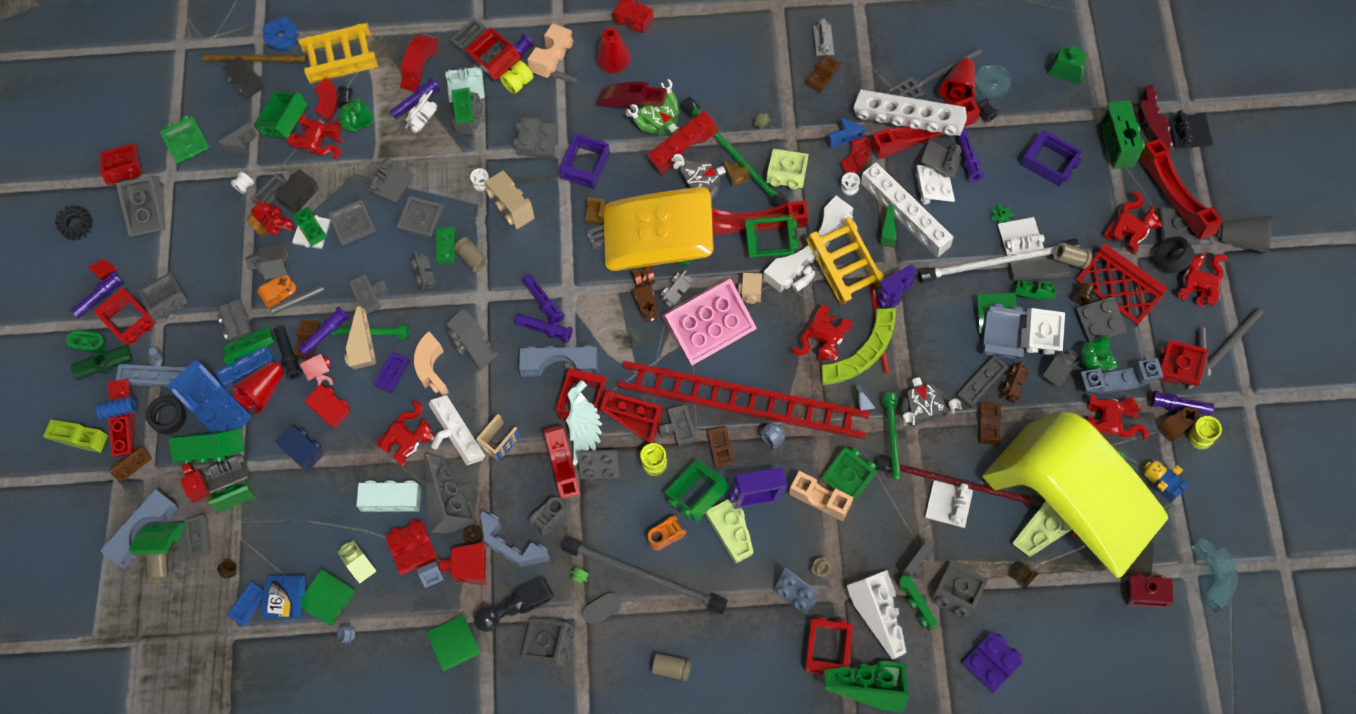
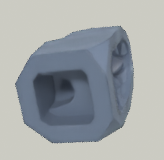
[760,424,785,449]

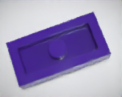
[373,351,410,394]

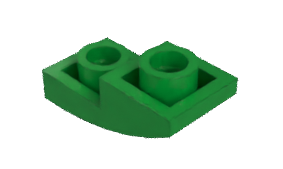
[292,206,327,247]
[1014,280,1057,299]

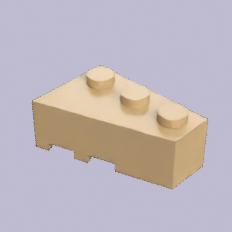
[485,171,535,230]

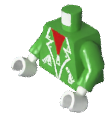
[625,79,680,136]

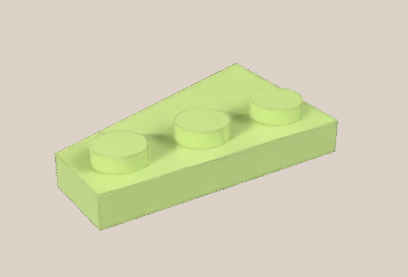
[705,499,753,564]
[1013,501,1072,557]

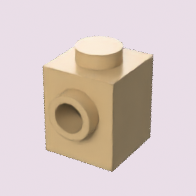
[738,273,762,304]

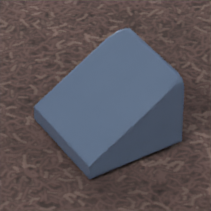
[856,385,875,411]

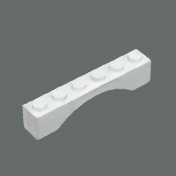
[764,196,853,293]

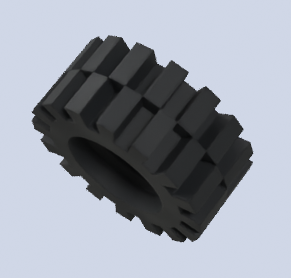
[55,205,93,241]

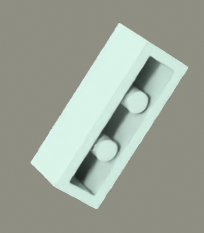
[357,480,421,512]

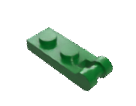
[222,326,274,365]
[898,576,938,631]

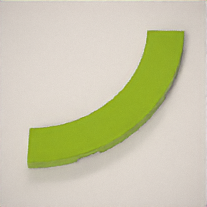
[822,308,896,385]

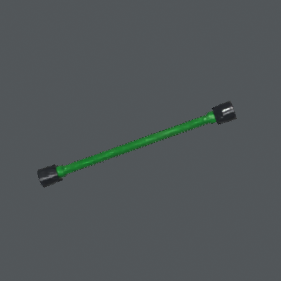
[680,97,789,207]

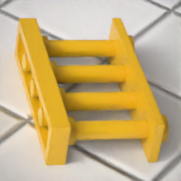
[298,23,378,84]
[806,216,884,305]

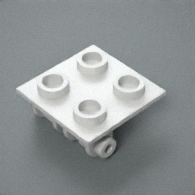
[405,91,437,133]
[915,165,955,204]
[998,217,1044,256]
[925,480,973,528]

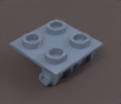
[774,568,819,615]

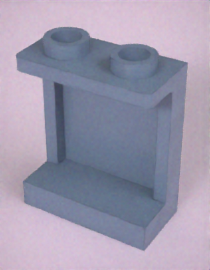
[981,304,1027,359]

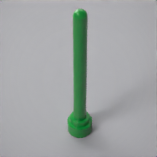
[330,324,410,340]
[881,393,900,480]

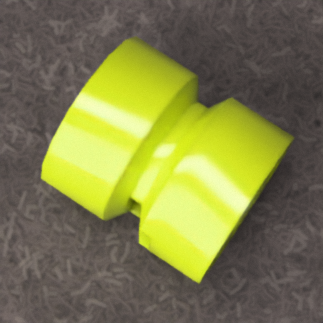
[500,61,534,94]
[1188,416,1222,449]
[640,443,667,476]

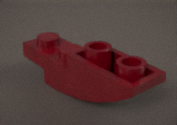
[596,81,668,108]
[1137,84,1173,150]

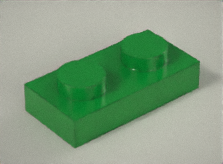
[451,87,475,125]
[436,227,456,264]

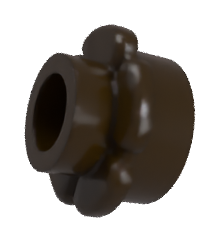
[463,526,483,545]
[217,560,237,579]

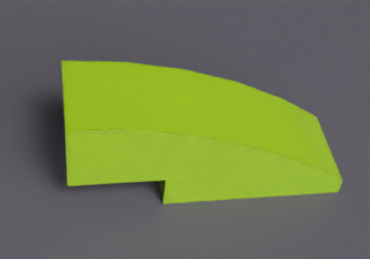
[43,420,109,453]

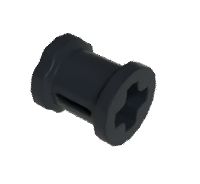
[336,86,353,109]
[977,98,999,123]

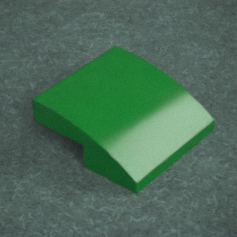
[976,293,1017,335]
[129,523,185,555]
[301,569,356,626]
[426,614,481,672]

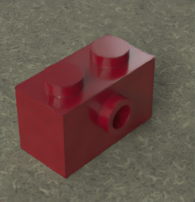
[1126,574,1174,608]

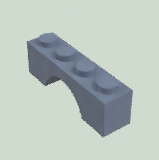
[519,345,598,377]
[100,489,179,570]

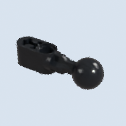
[474,578,555,632]

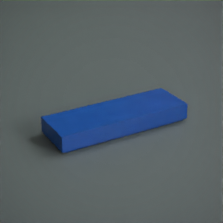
[215,346,276,389]

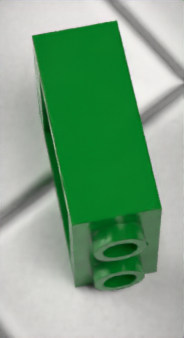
[253,91,308,139]
[745,214,799,258]
[664,459,729,522]

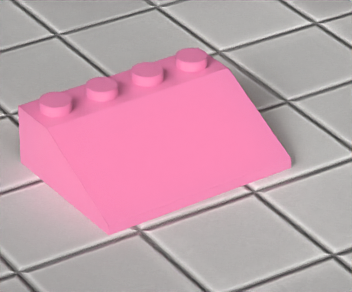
[661,278,757,365]

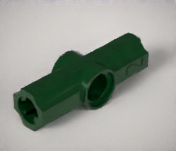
[70,345,133,380]

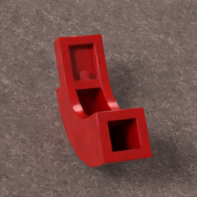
[400,33,439,92]
[544,425,580,499]

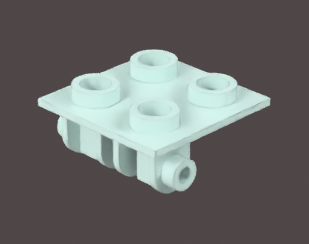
[445,66,485,103]

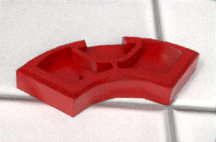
[314,77,338,122]
[840,136,870,175]

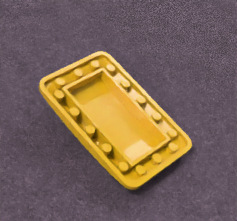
[604,187,713,271]

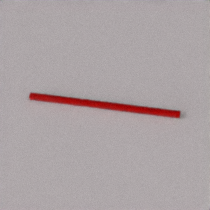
[870,285,889,373]

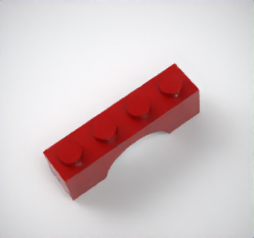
[647,110,718,176]

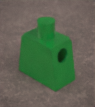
[1048,46,1087,84]

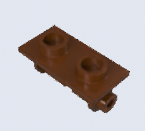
[998,361,1029,403]
[109,445,152,483]

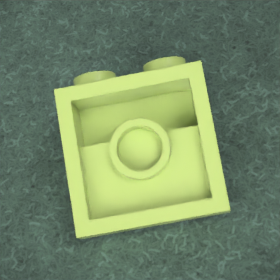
[767,149,809,189]

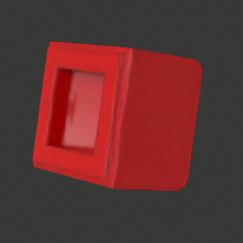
[88,259,118,281]

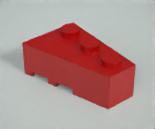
[601,391,664,444]

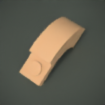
[414,332,449,396]

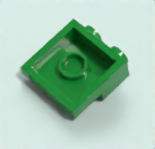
[160,116,210,165]
[821,447,879,503]

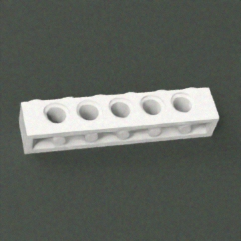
[854,90,967,136]
[861,162,953,258]

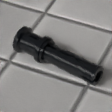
[273,325,303,380]

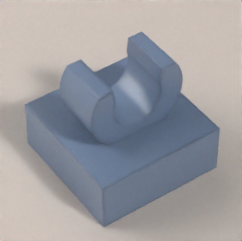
[417,561,444,588]

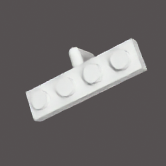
[428,395,485,465]

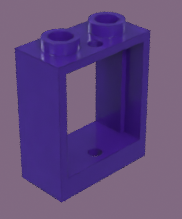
[1021,130,1082,187]
[559,134,610,189]
[728,467,788,509]

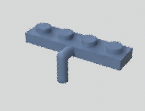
[115,348,187,387]

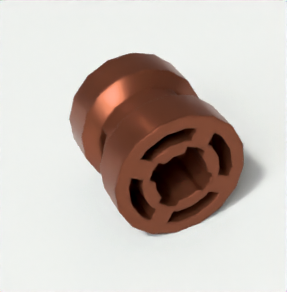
[632,266,655,287]

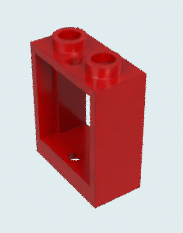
[465,26,521,80]
[93,287,156,347]
[556,368,607,421]
[805,617,853,675]

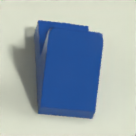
[828,118,865,150]

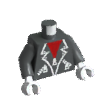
[671,154,727,201]
[900,378,962,427]

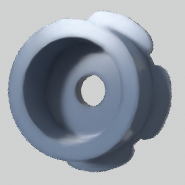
[337,624,355,645]

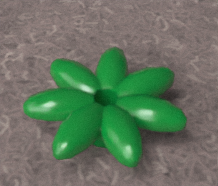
[991,204,1015,224]

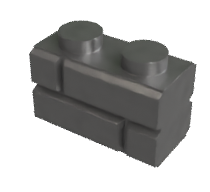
[217,300,253,342]

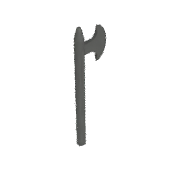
[1187,308,1263,390]

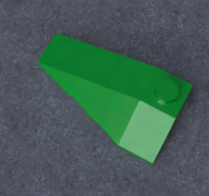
[824,661,909,712]

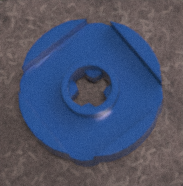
[263,17,299,52]

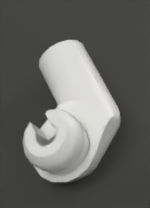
[792,266,815,292]

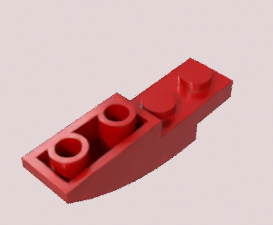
[108,379,135,457]

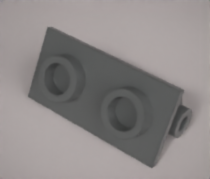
[409,251,435,293]

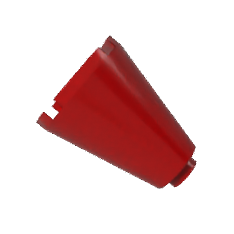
[596,28,631,74]
[939,58,976,105]
[231,362,284,414]

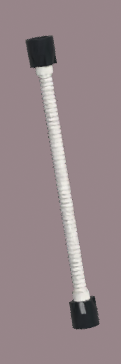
[918,238,1080,284]

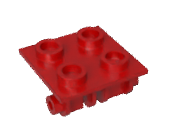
[251,200,296,236]

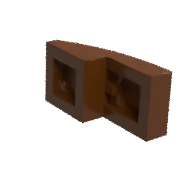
[806,55,841,93]
[293,319,320,360]
[979,402,1001,445]
[707,426,735,468]

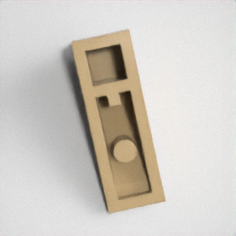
[345,306,377,369]

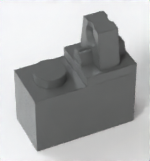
[245,243,290,280]

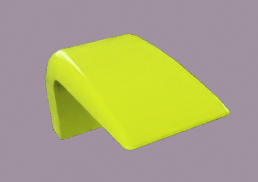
[982,411,1168,578]

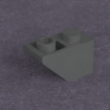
[1043,348,1081,387]

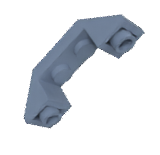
[1081,358,1163,395]
[480,511,550,567]

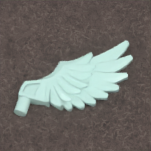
[566,380,602,465]

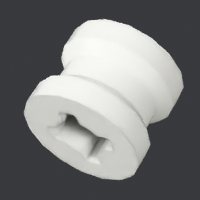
[470,168,489,191]
[230,171,254,194]
[841,173,860,196]

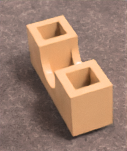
[528,23,573,78]
[789,471,853,521]

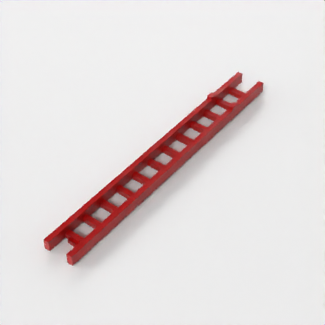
[617,361,870,440]

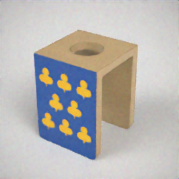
[476,414,521,462]

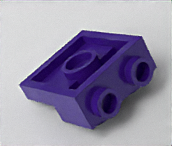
[876,264,916,309]
[962,632,1023,694]

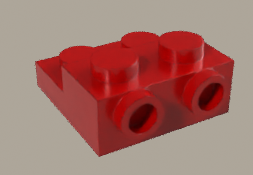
[100,143,142,185]
[1158,339,1209,387]
[385,520,438,576]

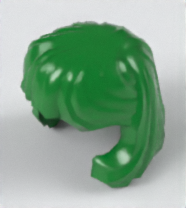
[338,98,374,132]
[1080,335,1118,370]

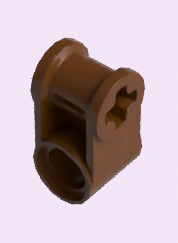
[632,284,658,322]
[1159,407,1199,442]

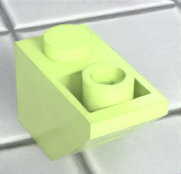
[337,540,376,583]

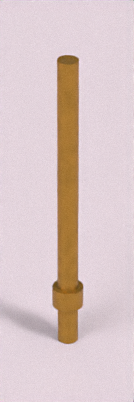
[202,53,307,64]

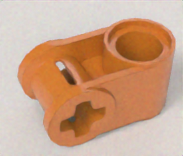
[257,275,296,308]
[648,516,687,550]

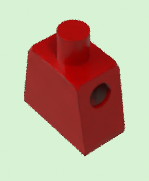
[439,543,486,585]

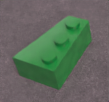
[169,428,244,464]

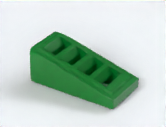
[880,205,896,248]

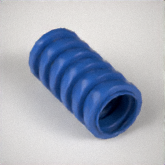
[96,396,136,420]

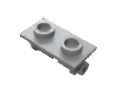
[813,19,834,56]
[658,270,693,308]

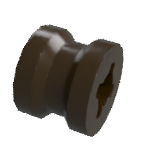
[1072,283,1095,306]
[1013,563,1038,589]

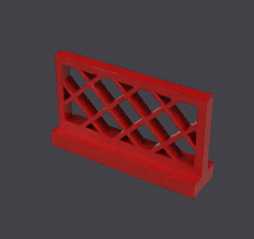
[1076,243,1168,326]

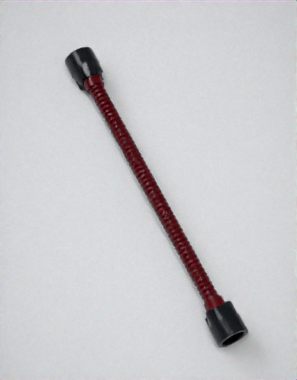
[876,455,1046,511]

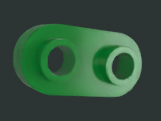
[66,330,106,353]

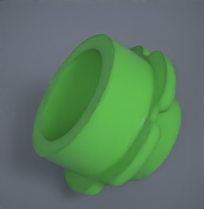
[570,566,589,584]

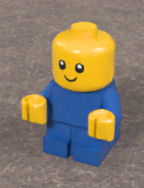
[1144,461,1189,503]

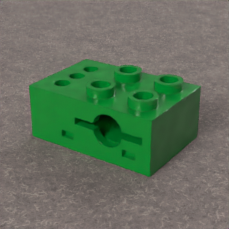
[1100,100,1145,169]

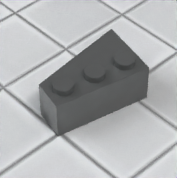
[446,309,497,370]

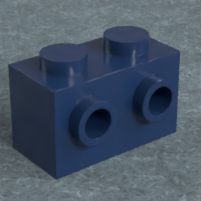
[275,425,323,472]

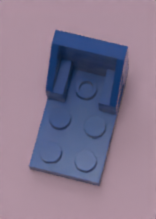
[167,359,253,433]

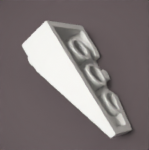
[847,570,906,659]

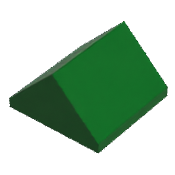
[208,473,256,513]

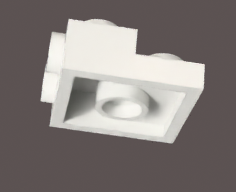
[1021,308,1065,355]

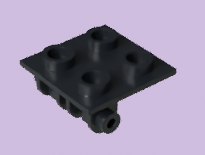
[1169,110,1213,149]

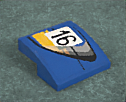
[262,575,305,619]

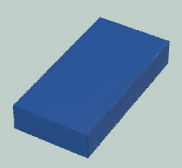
[227,582,264,627]

